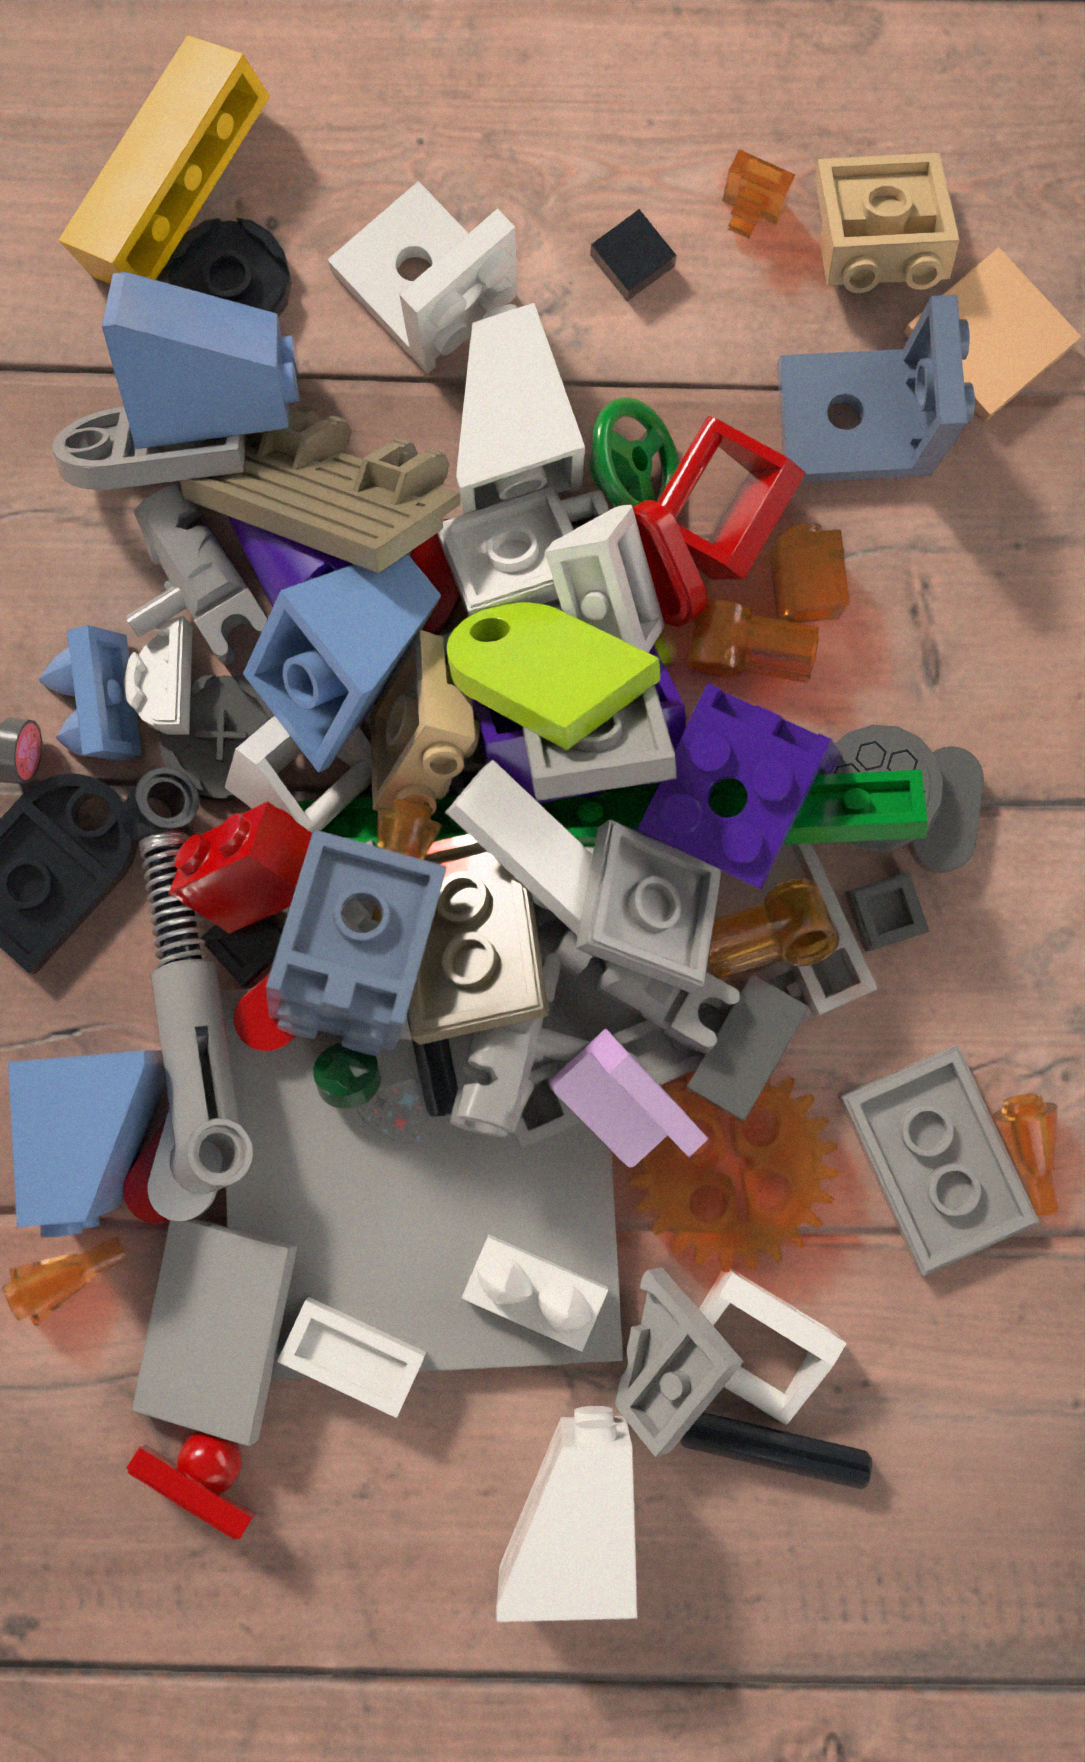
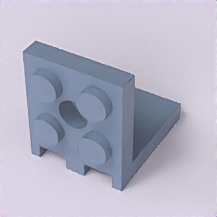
[777,295,975,482]
[266,830,447,1056]

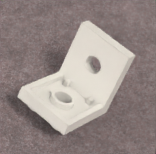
[327,181,517,374]

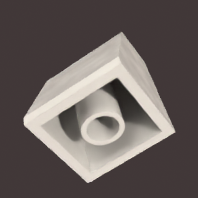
[456,303,585,515]
[496,1406,637,1622]

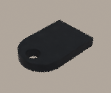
[0,773,137,974]

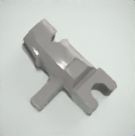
[125,483,268,665]
[554,927,740,1054]
[450,953,590,1138]

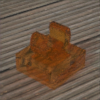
[722,149,796,239]

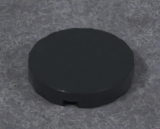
[168,217,292,319]

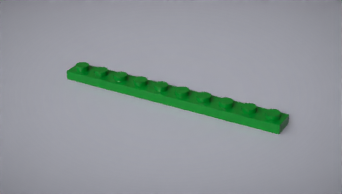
[296,769,928,852]

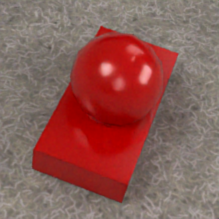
[126,1431,255,1540]

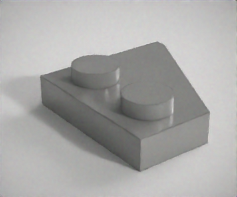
[615,1267,744,1457]

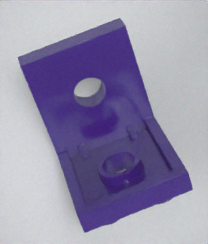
[638,682,841,889]

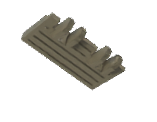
[180,405,461,573]

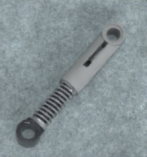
[120,767,253,1194]

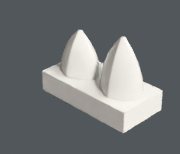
[462,1234,608,1352]

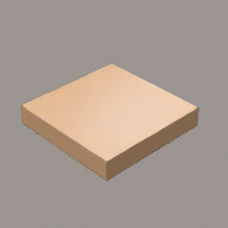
[904,247,1082,422]

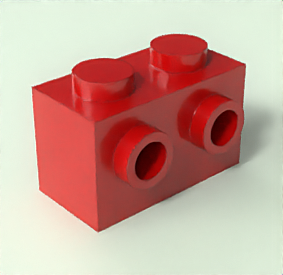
[168,801,313,933]

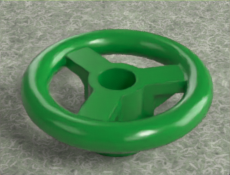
[590,397,679,507]

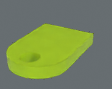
[447,602,660,750]

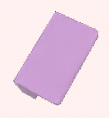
[549,1028,708,1167]

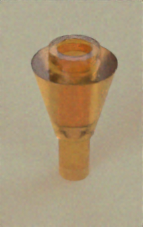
[371,799,442,922]
[992,1093,1059,1216]
[3,1236,128,1327]

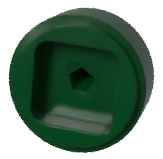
[313,1042,381,1109]

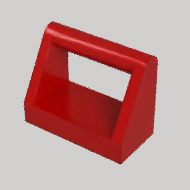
[657,416,806,580]

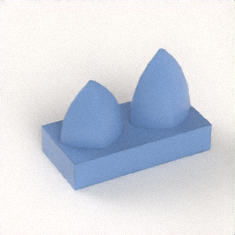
[38,625,142,761]

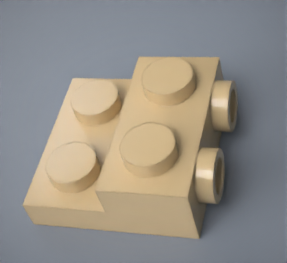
[815,153,960,293]
[370,630,480,822]

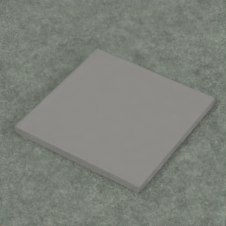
[220,989,623,1380]

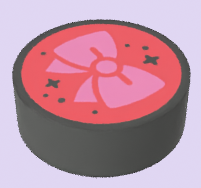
[0,717,42,783]

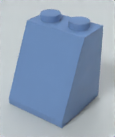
[102,272,299,449]
[243,554,441,773]
[8,1050,166,1237]

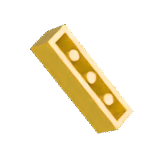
[58,35,270,284]

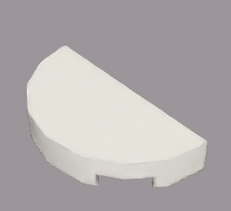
[123,616,193,735]

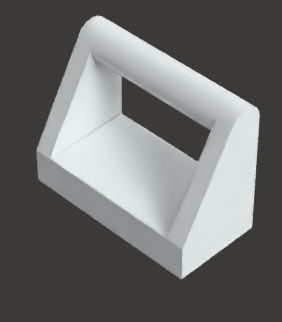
[545,505,665,653]
[225,716,372,833]
[699,1264,847,1425]

